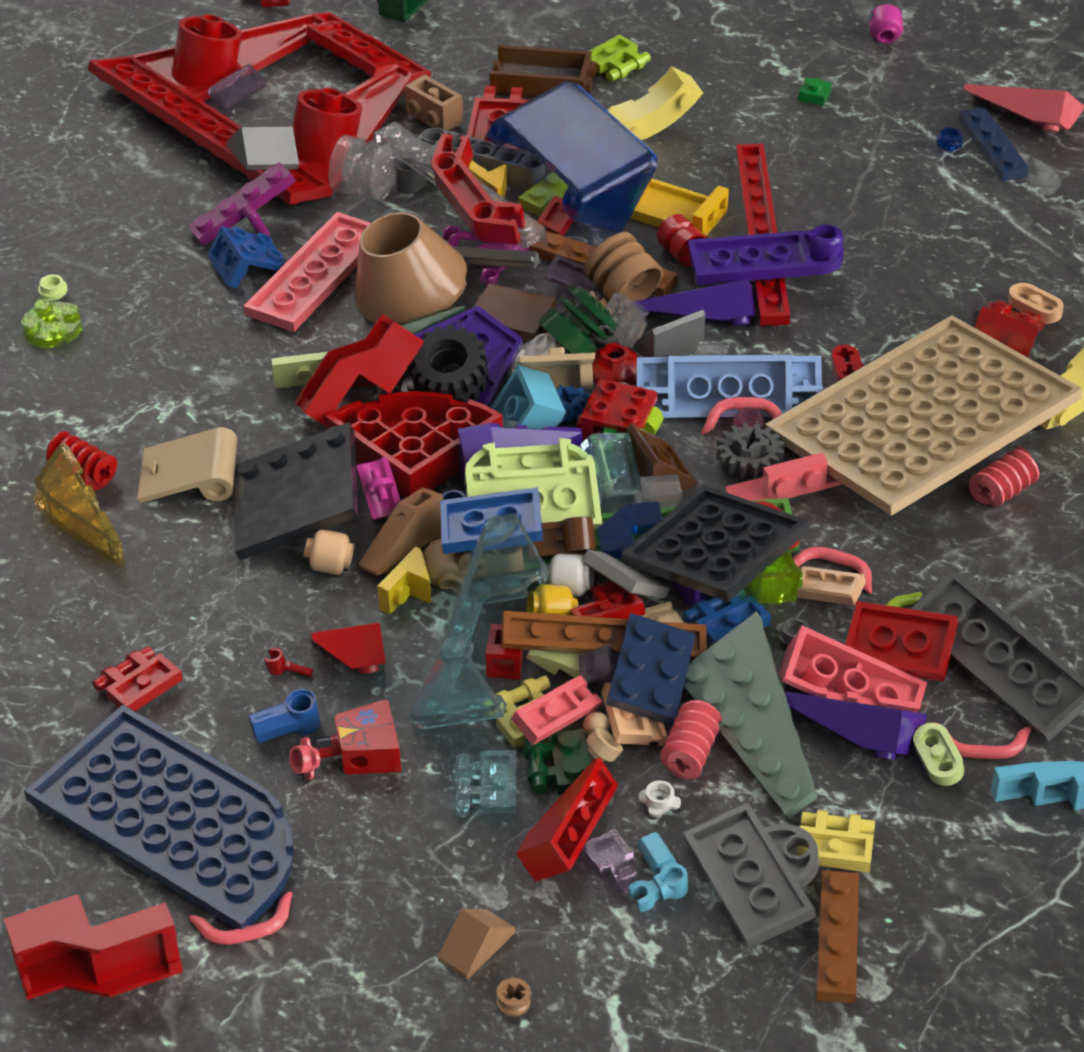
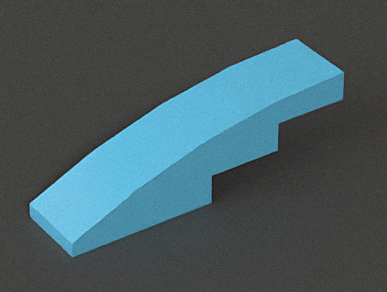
[991,761,1084,810]

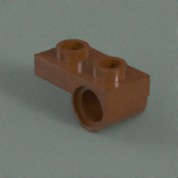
[528,516,596,559]

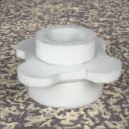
[638,781,681,817]

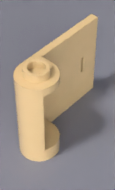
[512,347,595,390]
[137,427,238,503]

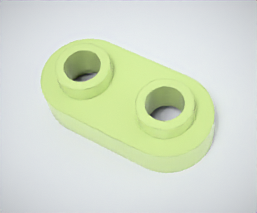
[913,723,964,786]

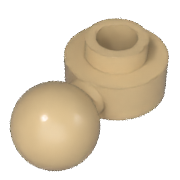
[583,712,623,762]

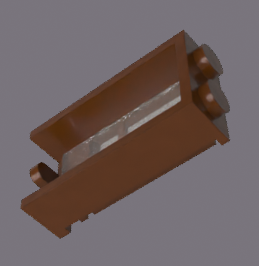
[489,44,596,103]

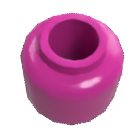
[869,4,903,44]

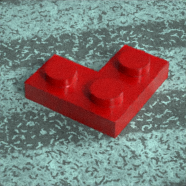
[570,581,646,619]

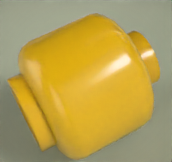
[526,584,578,615]

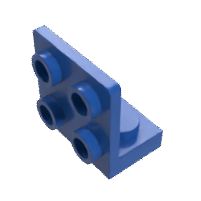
[207,226,286,288]

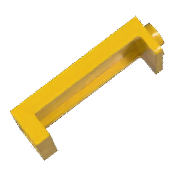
[610,161,729,236]

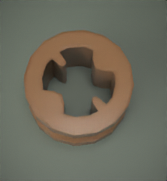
[496,978,531,1016]

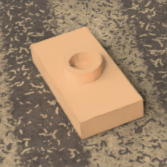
[790,566,866,606]

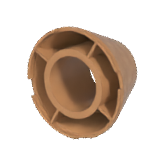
[354,212,468,324]

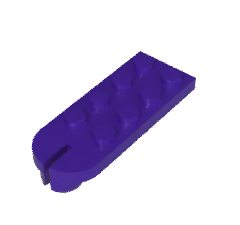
[688,224,844,285]

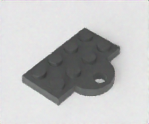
[683,802,820,949]

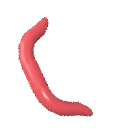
[701,397,782,434]
[783,547,872,594]
[937,723,1032,760]
[188,892,293,945]

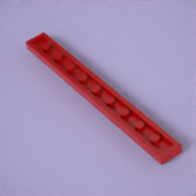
[736,144,790,326]

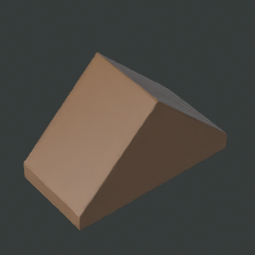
[438,909,516,980]

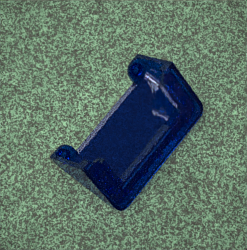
[486,81,658,232]

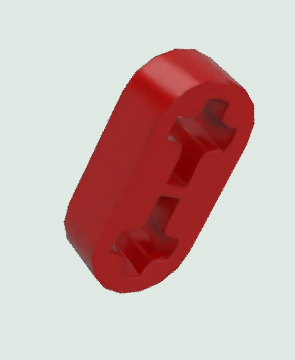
[831,345,863,382]

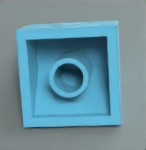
[490,365,566,430]

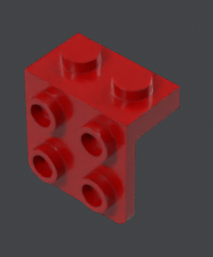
[974,300,1045,358]
[576,379,657,448]

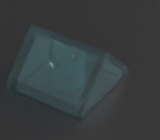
[581,433,645,505]

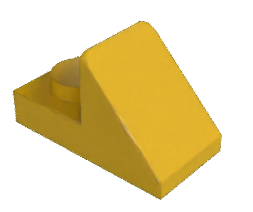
[468,160,507,202]
[377,547,431,615]

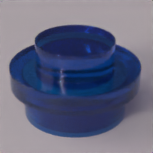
[936,127,964,152]

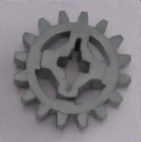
[716,423,785,479]

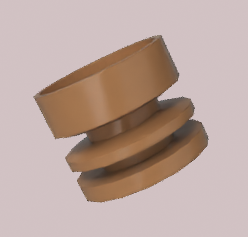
[584,232,663,312]

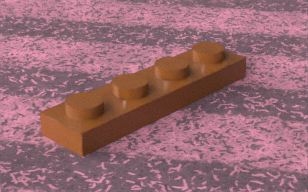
[816,870,859,1004]

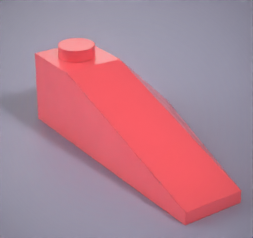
[963,84,1084,133]
[779,626,927,712]

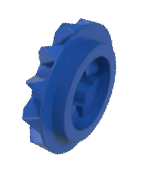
[556,384,590,421]

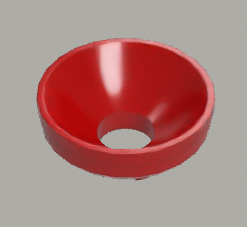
[592,343,639,385]

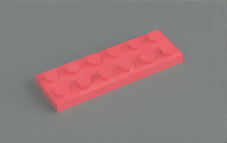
[243,212,370,332]

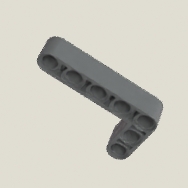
[395,128,545,194]

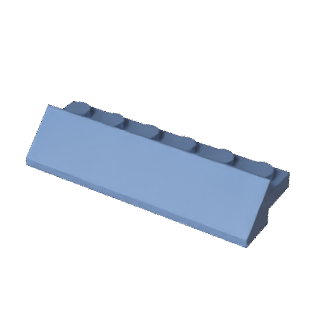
[637,355,823,418]

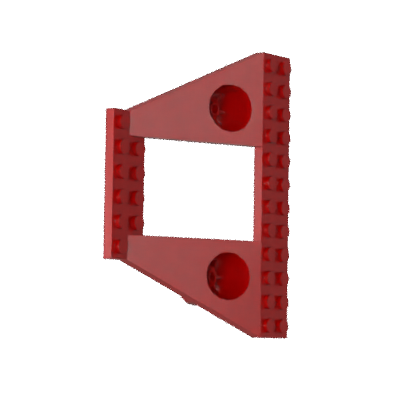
[88,12,432,205]

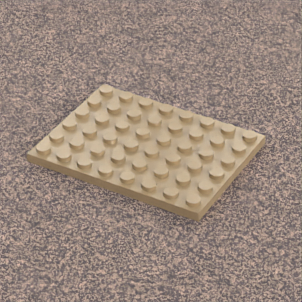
[765,315,1082,516]

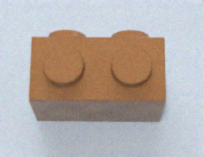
[405,75,463,131]

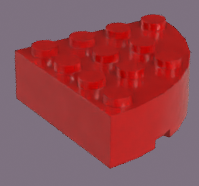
[325,391,503,498]

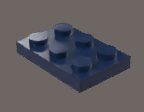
[606,613,696,726]

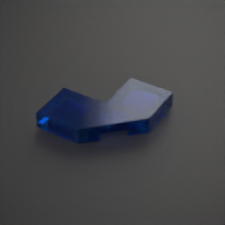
[598,502,662,558]

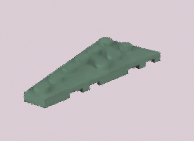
[684,611,818,819]

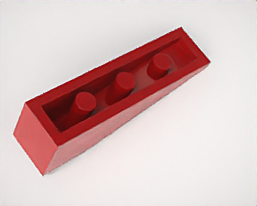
[516,757,618,882]

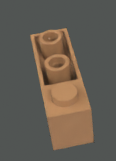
[358,487,443,576]

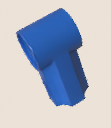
[248,689,321,744]

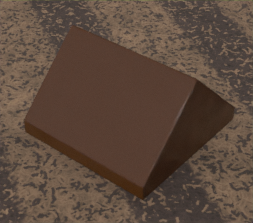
[626,423,698,499]

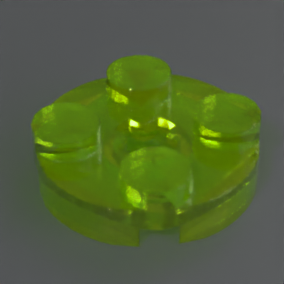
[21,299,82,348]

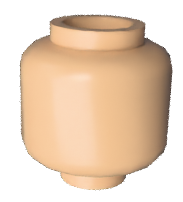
[304,529,354,575]

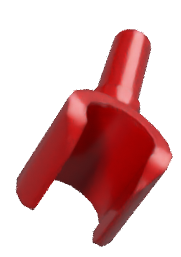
[264,648,313,677]

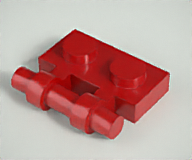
[92,646,183,711]

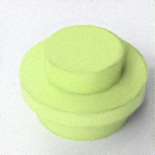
[38,275,68,301]

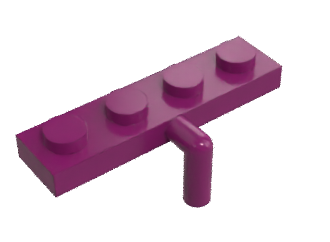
[188,162,296,247]

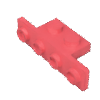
[726,452,843,501]

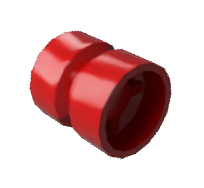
[656,214,707,267]

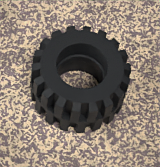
[409,325,489,403]

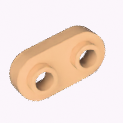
[1008,283,1064,324]

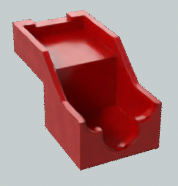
[294,313,425,426]
[3,894,183,1000]

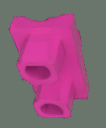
[356,457,401,522]

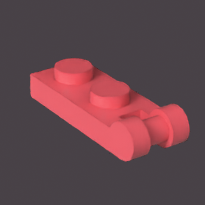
[511,675,604,745]

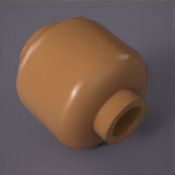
[423,538,467,589]

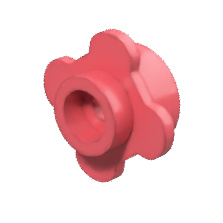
[289,737,320,780]

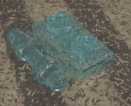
[452,750,517,817]

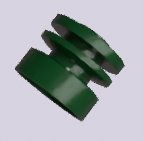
[538,283,619,354]

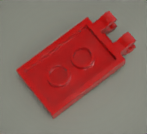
[467,85,529,150]

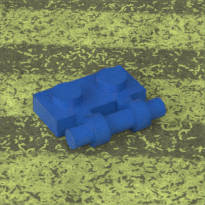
[682,589,771,646]

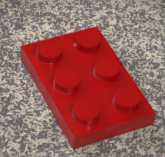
[845,601,958,682]

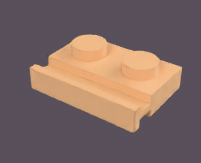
[601,683,668,746]

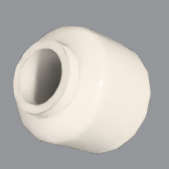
[543,554,594,597]

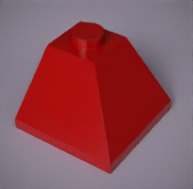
[309,623,386,674]

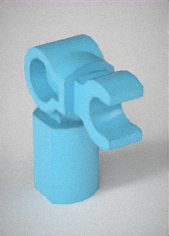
[628,832,688,912]

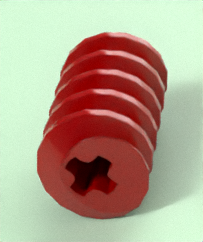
[46,431,118,490]

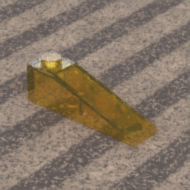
[33,443,125,568]

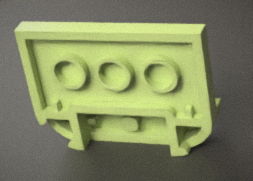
[464,438,602,530]

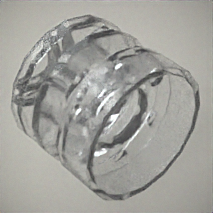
[329,135,396,202]

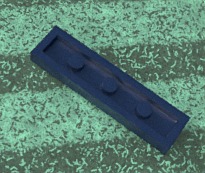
[959,107,1029,181]

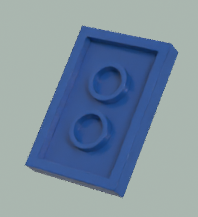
[440,487,543,554]

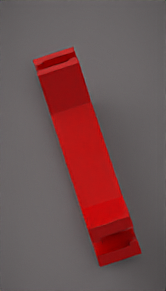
[431,133,526,245]

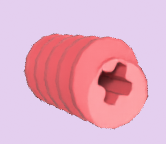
[969,447,1040,507]
[660,700,722,780]

